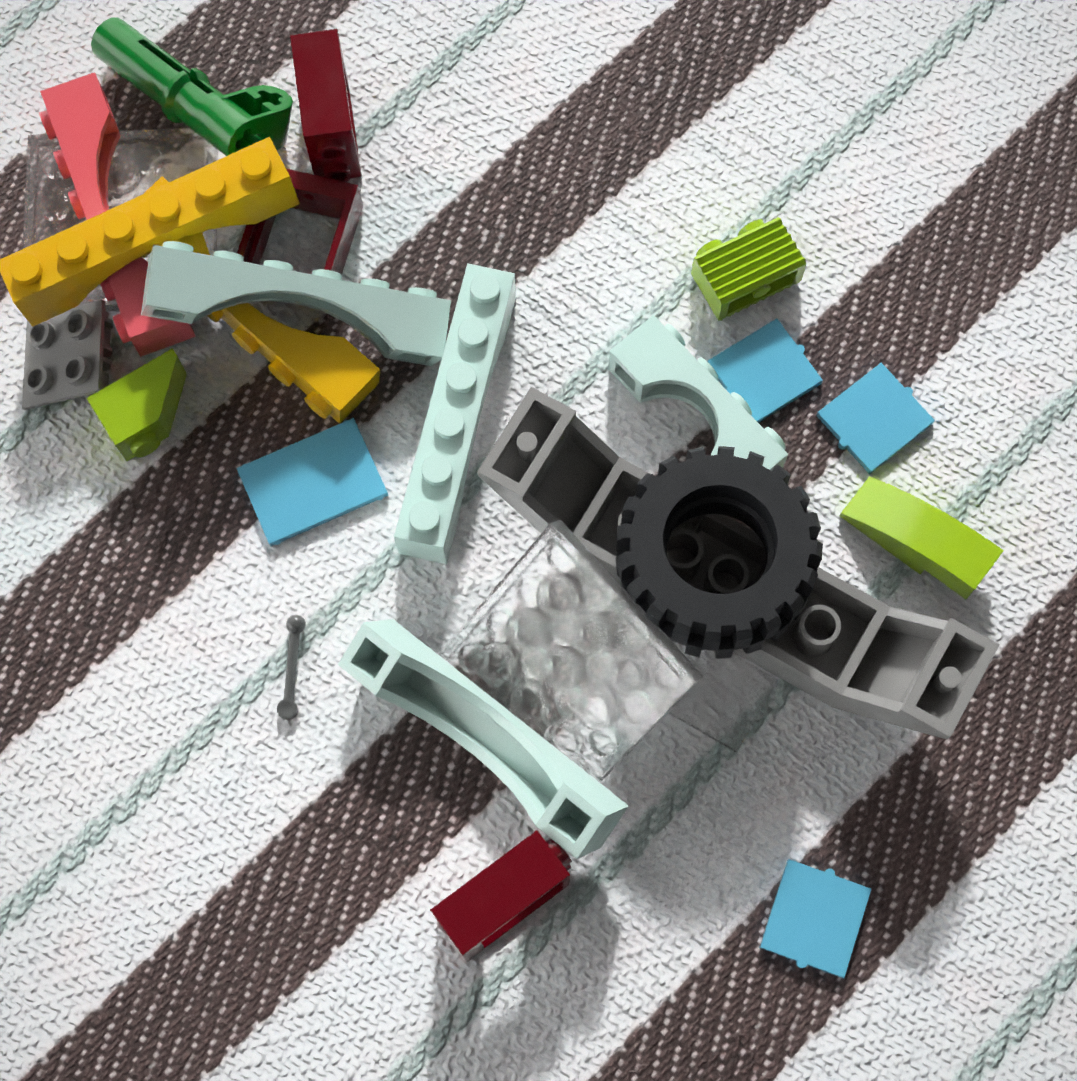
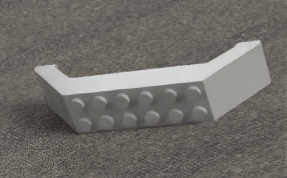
[477,387,1000,740]

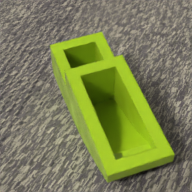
[839,476,1004,600]

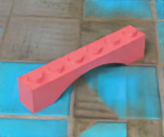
[39,72,196,357]

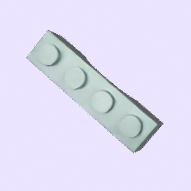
[608,315,788,471]

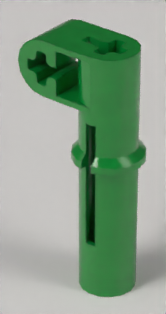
[91,17,293,156]

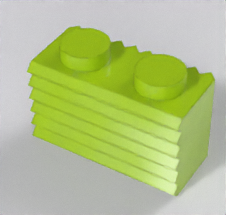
[691,217,807,321]

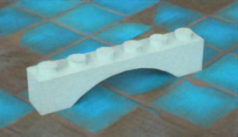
[141,241,451,366]
[394,263,516,565]
[338,619,629,859]

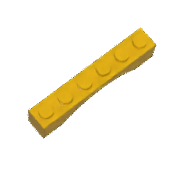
[0,137,300,327]
[141,176,380,424]

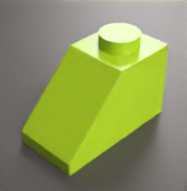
[86,348,187,461]

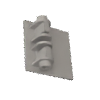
[22,299,113,410]

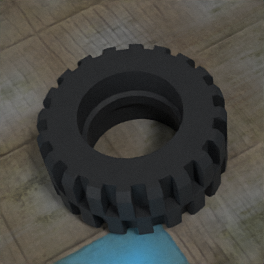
[616,446,823,659]

